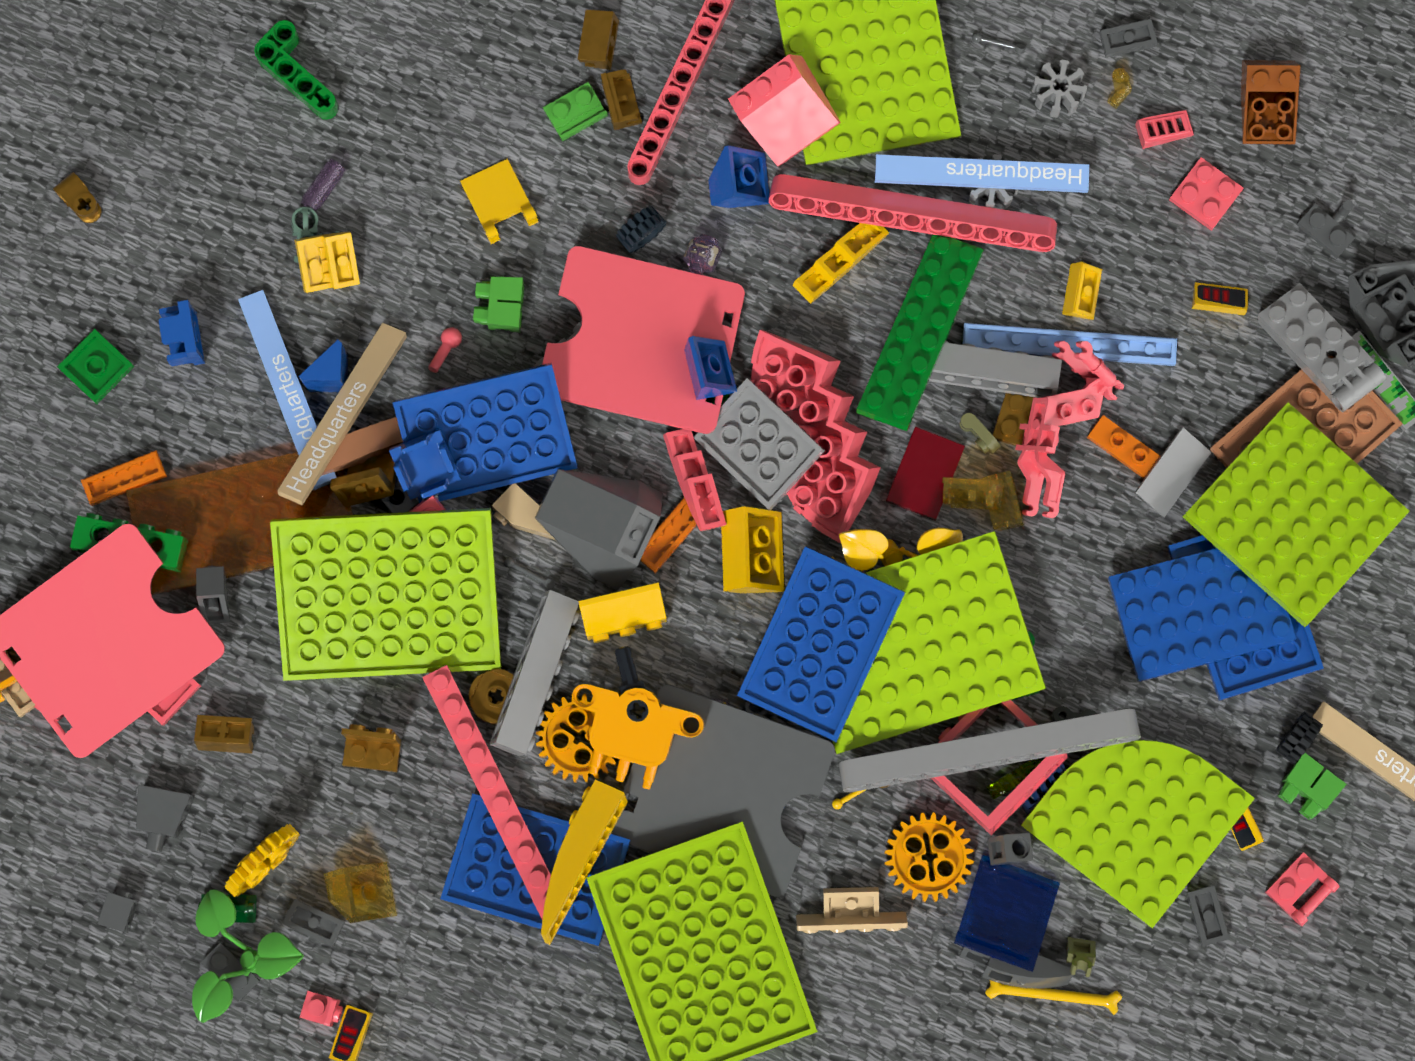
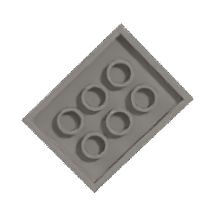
[694,378,825,510]

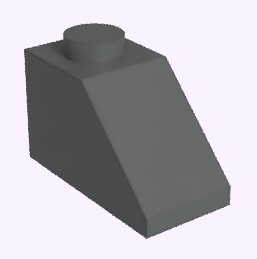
[196,566,230,624]

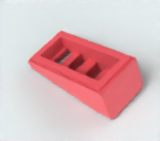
[1135,110,1194,149]

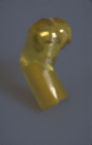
[1107,68,1132,109]

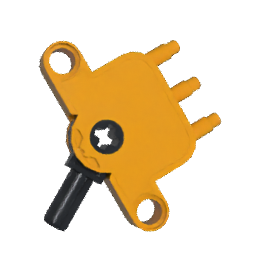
[572,646,705,789]

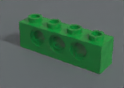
[70,513,188,572]

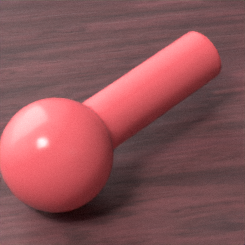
[428,327,462,373]

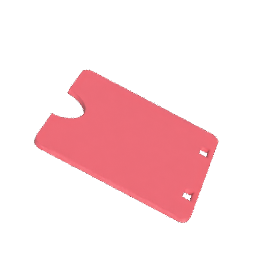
[542,246,745,434]
[0,524,225,758]

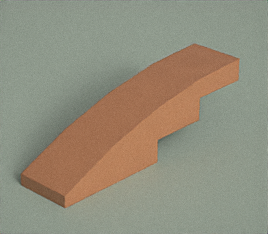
[321,417,403,476]

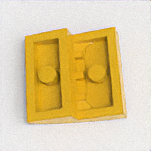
[295,232,360,293]

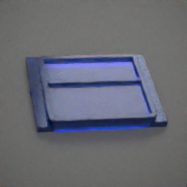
[954,855,1060,972]

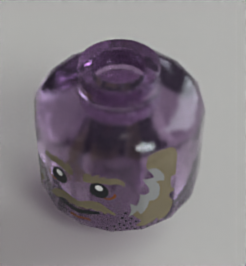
[683,234,722,275]

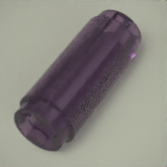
[301,159,346,212]

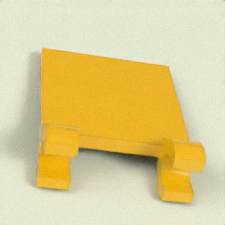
[460,159,539,244]

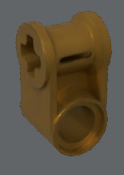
[53,172,102,223]

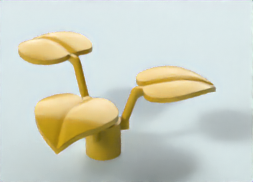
[839,528,963,571]

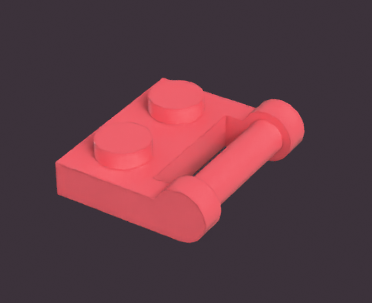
[1265,852,1340,927]

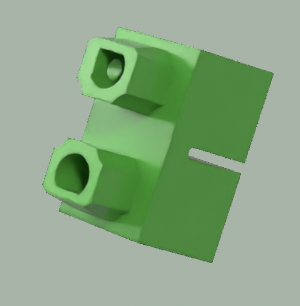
[473,277,524,333]
[1278,753,1347,820]

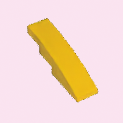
[792,223,889,304]

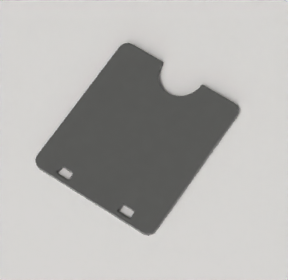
[611,685,835,897]

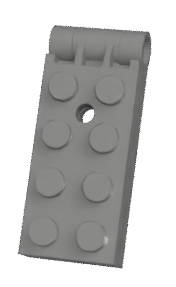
[1258,283,1386,412]

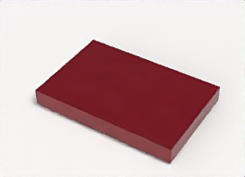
[886,427,965,521]

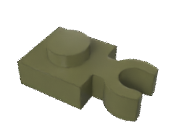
[1066,937,1096,977]

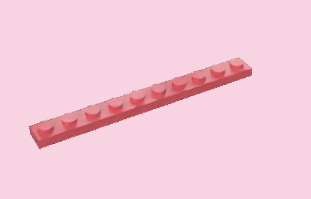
[422,665,551,920]

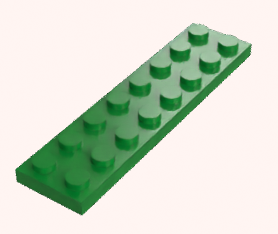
[857,235,984,431]

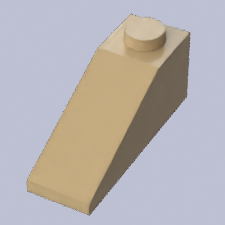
[492,483,555,540]

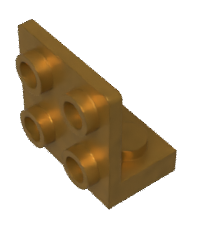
[330,453,396,507]
[341,724,402,772]

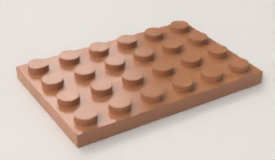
[1210,356,1403,468]

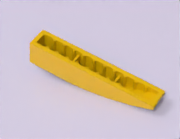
[541,779,628,945]

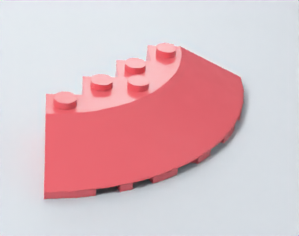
[750,330,881,543]

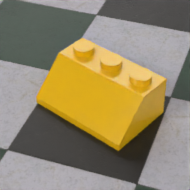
[721,506,784,593]
[578,582,667,643]

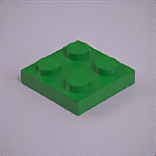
[57,329,134,404]

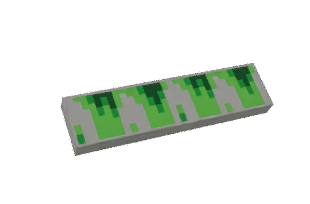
[1351,331,1415,431]

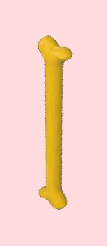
[985,980,1122,1015]

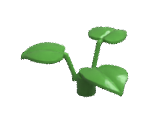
[192,890,304,1023]

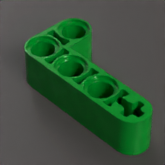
[254,20,338,120]

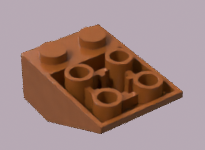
[1241,60,1300,144]

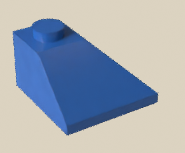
[708,146,770,208]

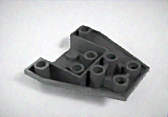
[1348,260,1415,367]
[535,469,663,590]

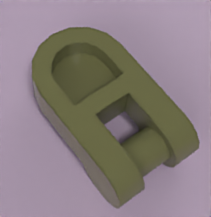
[959,413,1001,454]

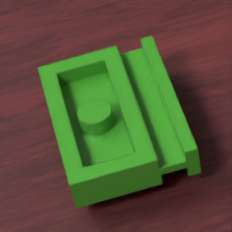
[543,82,608,142]

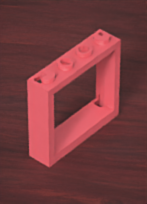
[931,700,1068,836]

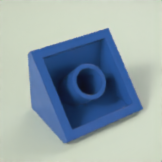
[684,336,737,400]
[299,340,348,392]

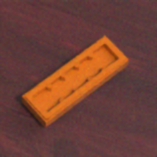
[1087,415,1161,479]
[81,450,167,506]
[640,498,697,574]

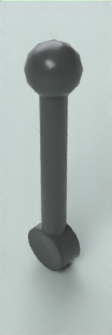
[972,33,1026,53]
[504,557,555,589]

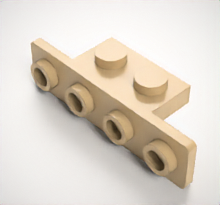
[796,887,908,934]

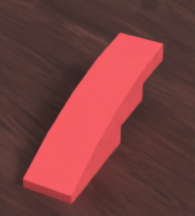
[663,429,726,531]

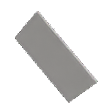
[1134,427,1211,517]

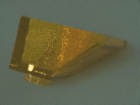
[324,862,397,923]

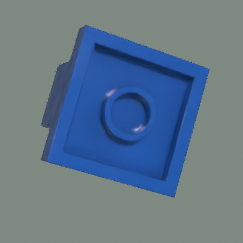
[159,300,205,366]
[389,428,461,500]

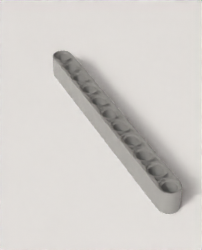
[839,709,1141,792]

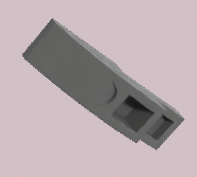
[959,937,1073,989]

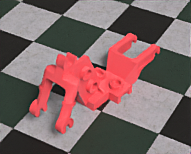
[1015,341,1124,518]

